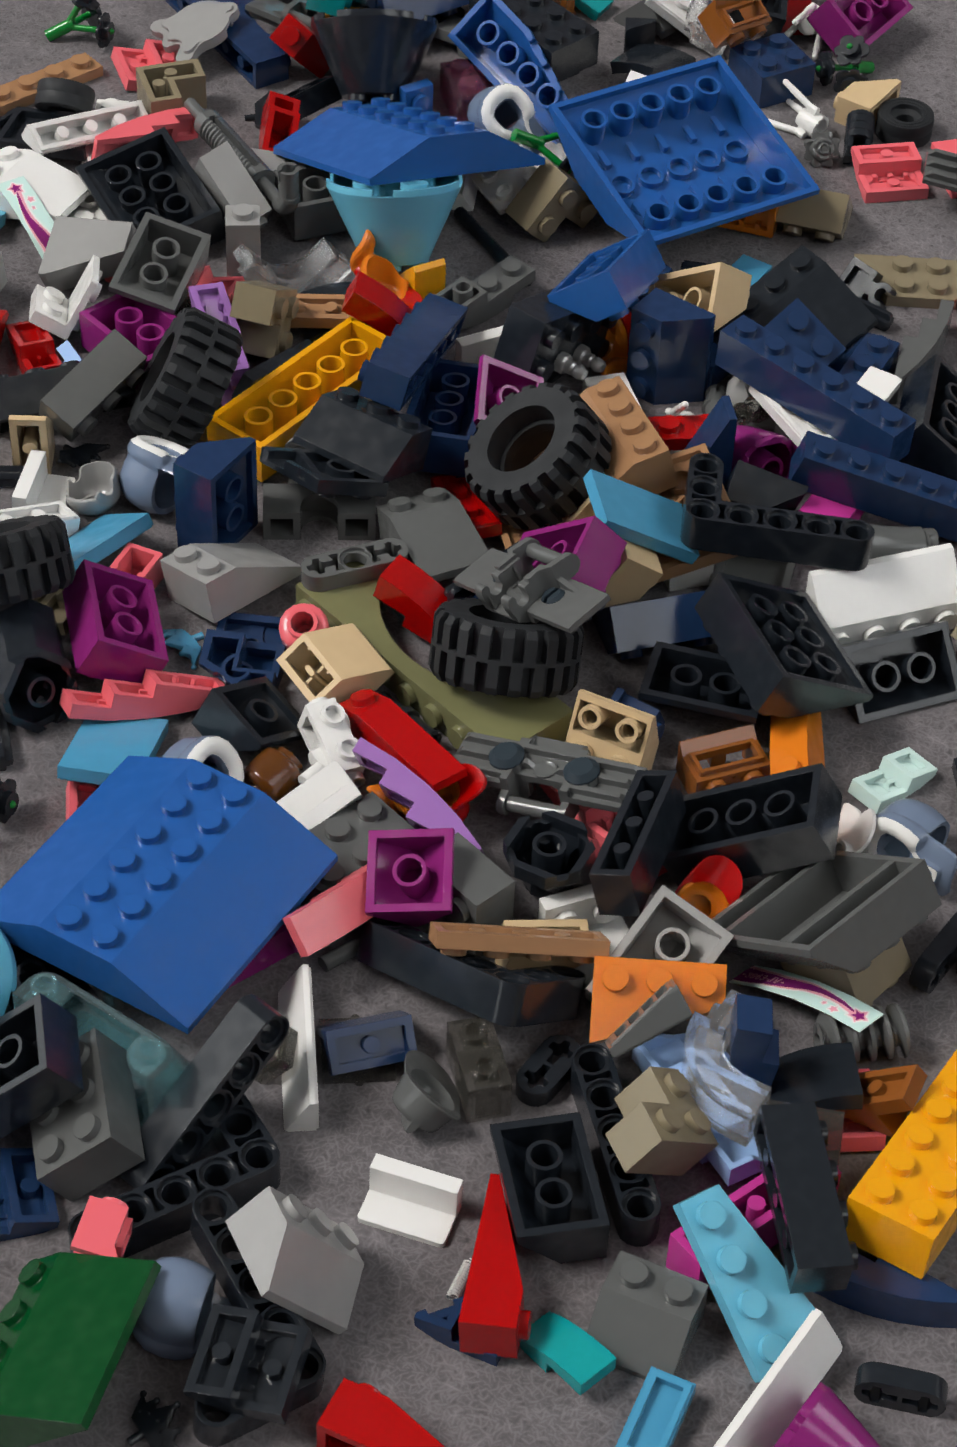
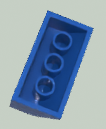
[547,229,666,322]

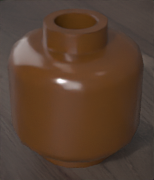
[244,746,303,802]

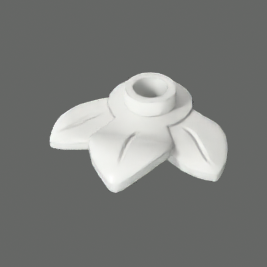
[836,803,876,853]

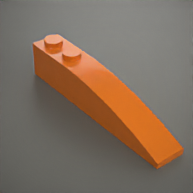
[770,712,825,775]

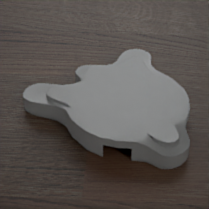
[150,0,240,61]

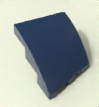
[199,612,287,689]

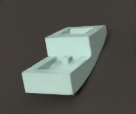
[848,747,938,814]

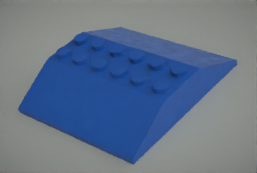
[549,55,820,245]
[273,97,545,186]
[0,756,338,1034]

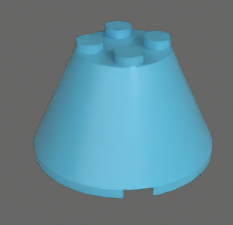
[326,173,463,272]

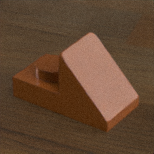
[833,1064,927,1137]

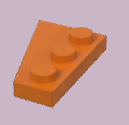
[589,956,727,1044]

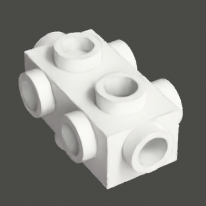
[297,697,365,788]

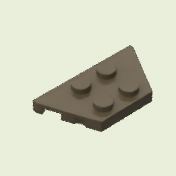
[854,254,957,310]

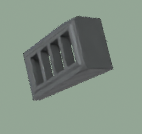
[604,979,693,1058]

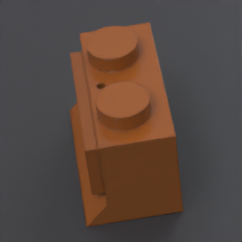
[697,0,773,49]
[676,724,770,794]

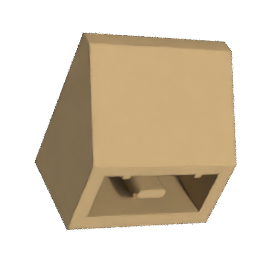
[276,623,395,704]
[565,689,659,770]

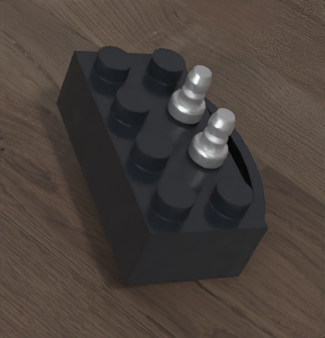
[493,289,618,383]

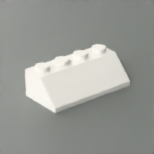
[806,543,957,645]

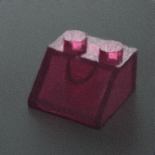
[439,59,494,122]

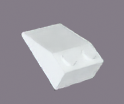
[0,146,91,221]

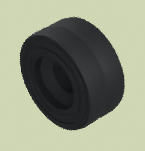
[34,77,95,113]
[875,97,935,148]

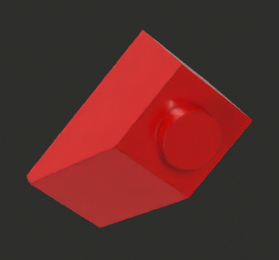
[269,13,329,78]

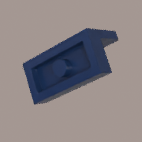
[316,1010,417,1076]

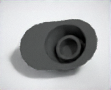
[392,1050,461,1133]

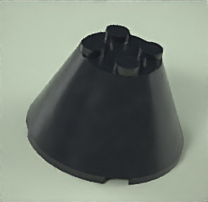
[311,8,438,104]

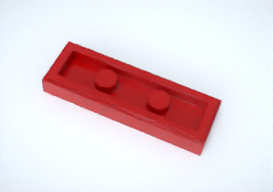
[431,475,502,539]

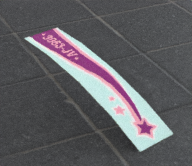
[0,176,54,259]
[728,965,884,1033]

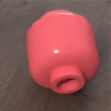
[278,603,330,649]

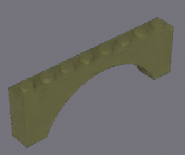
[295,559,573,749]

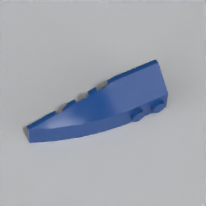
[447,0,568,144]

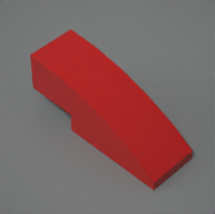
[259,90,301,151]
[342,271,412,337]
[6,321,62,374]
[373,554,447,643]

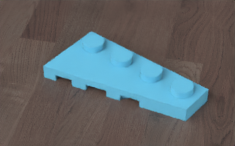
[673,1184,815,1383]

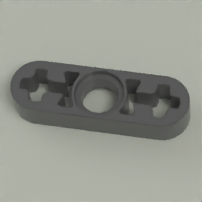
[301,538,408,592]

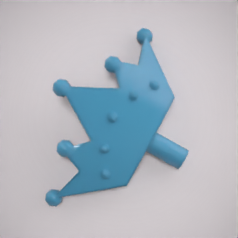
[162,629,204,670]

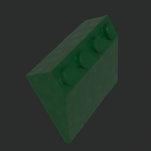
[0,1252,162,1447]

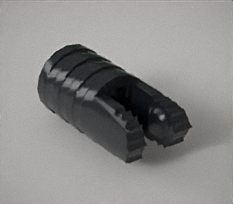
[842,109,875,164]

